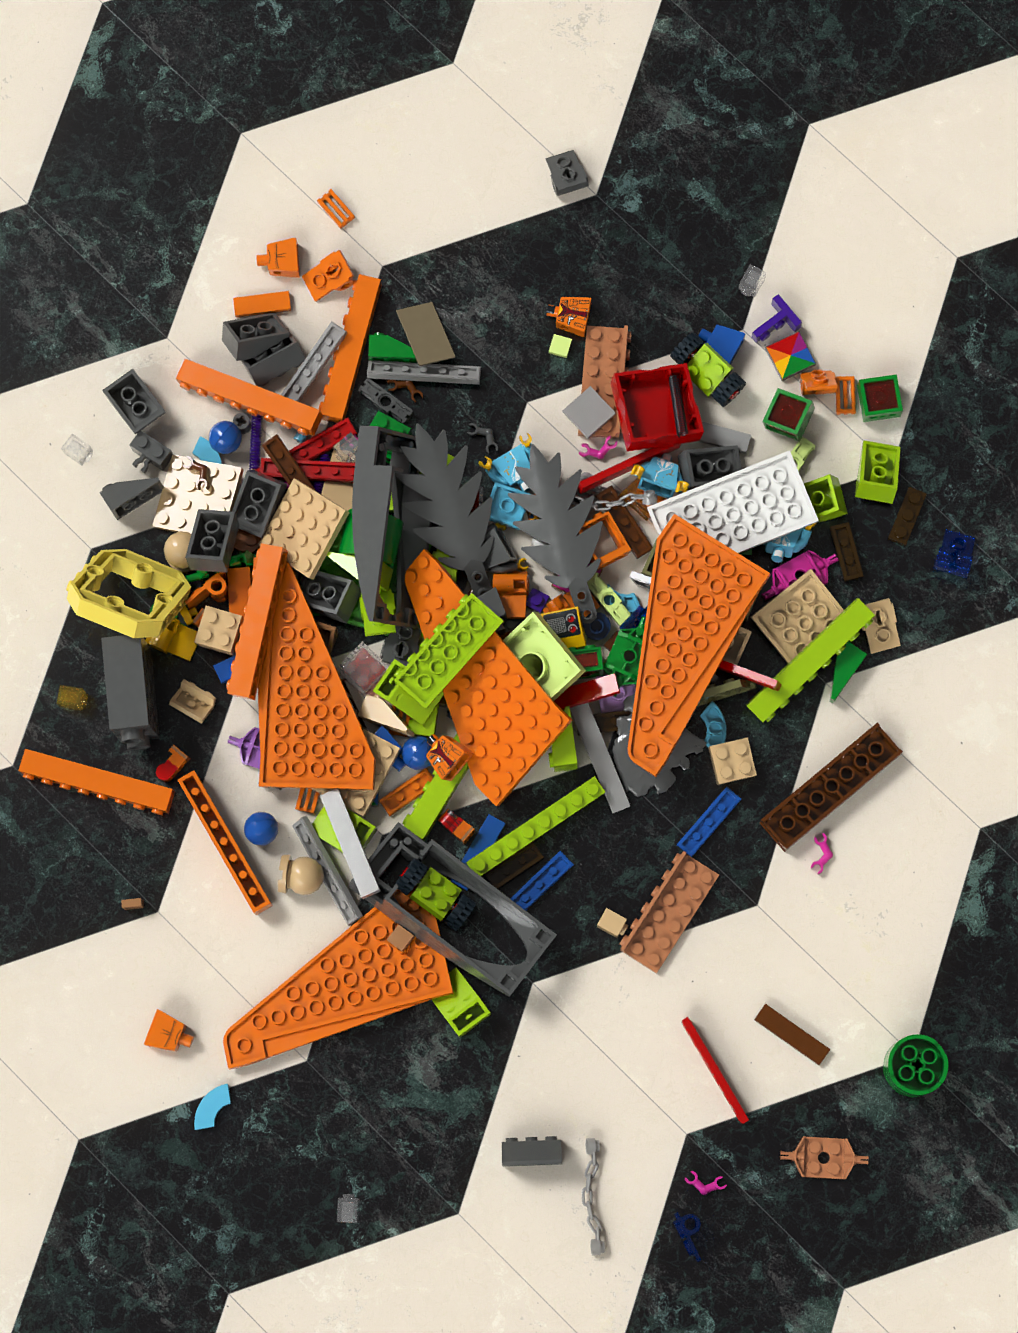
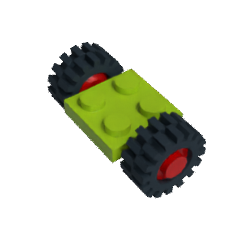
[670,332,746,407]
[394,858,476,931]

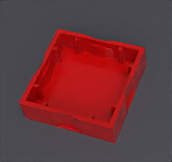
[610,363,704,451]

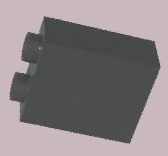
[101,635,160,750]

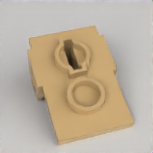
[862,598,901,654]

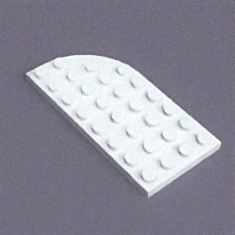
[647,450,819,553]

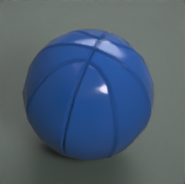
[209,421,242,454]
[402,736,432,770]
[244,812,278,846]

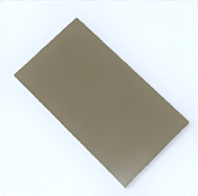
[396,302,455,366]

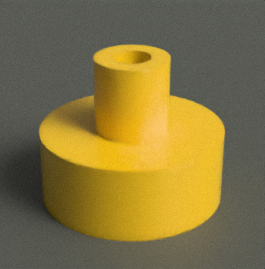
[180,605,198,626]

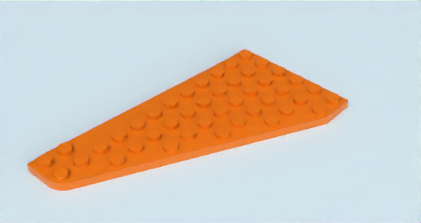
[628,514,771,777]
[405,549,573,806]
[253,557,376,790]
[223,885,454,1070]

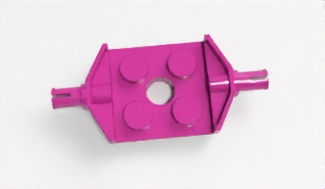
[761,550,838,601]

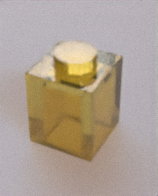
[56,685,88,710]

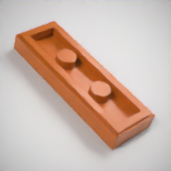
[233,291,291,318]
[379,768,433,816]

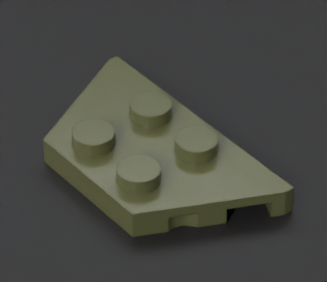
[697,678,757,707]

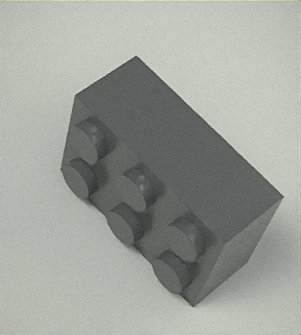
[185,509,240,573]

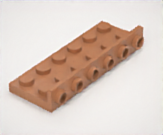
[578,325,631,439]
[620,851,719,974]

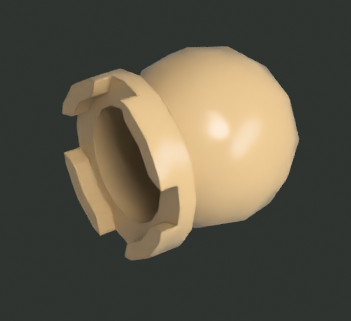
[164,531,194,574]
[278,854,324,895]

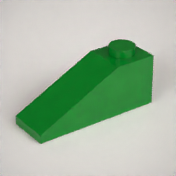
[368,333,418,363]
[829,641,867,704]

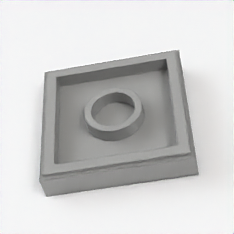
[562,386,616,439]

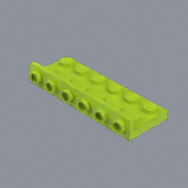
[394,593,504,709]

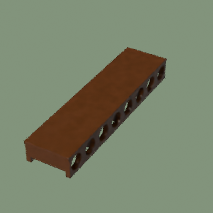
[759,722,903,852]

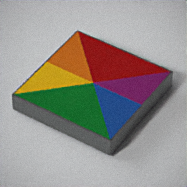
[765,331,816,381]

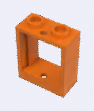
[577,511,631,572]

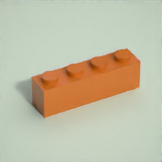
[227,567,253,617]

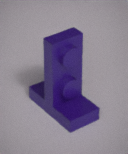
[751,294,802,343]

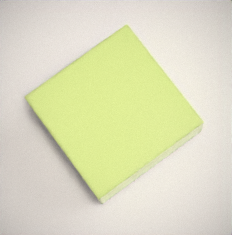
[549,334,572,358]

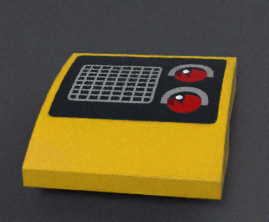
[541,606,587,648]

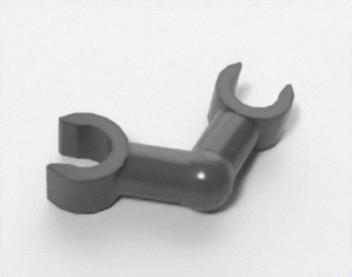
[467,423,498,454]

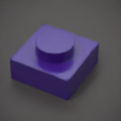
[526,588,550,614]

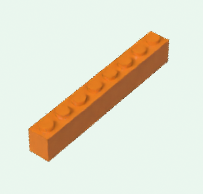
[319,274,382,423]
[176,359,323,436]
[227,543,288,700]
[18,749,175,815]
[178,770,273,915]

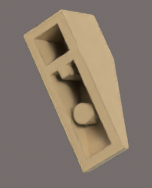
[358,694,415,737]

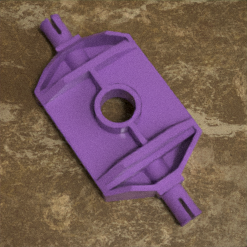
[228,727,260,769]

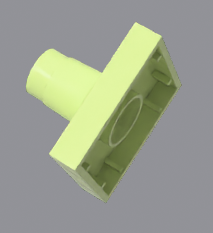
[503,612,586,701]

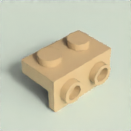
[169,679,216,724]

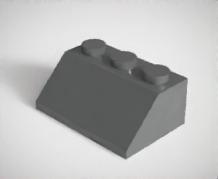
[241,329,306,387]
[502,1136,562,1167]

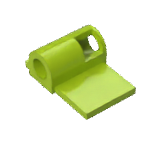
[359,589,396,637]

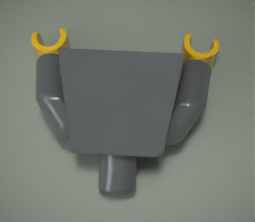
[482,523,529,574]

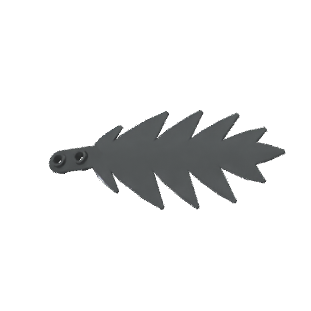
[394,423,494,597]
[508,444,603,623]

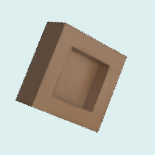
[121,898,144,910]
[387,924,415,952]

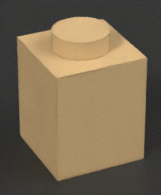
[597,908,628,938]

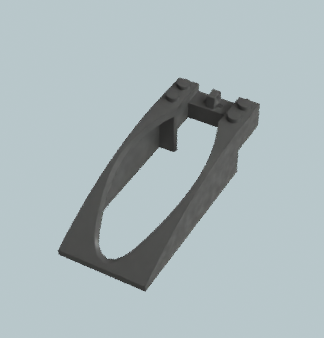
[352,426,432,629]
[349,822,557,997]

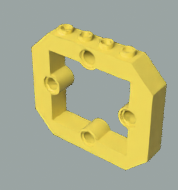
[66,549,191,638]

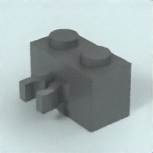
[130,431,173,473]

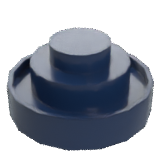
[583,612,611,640]

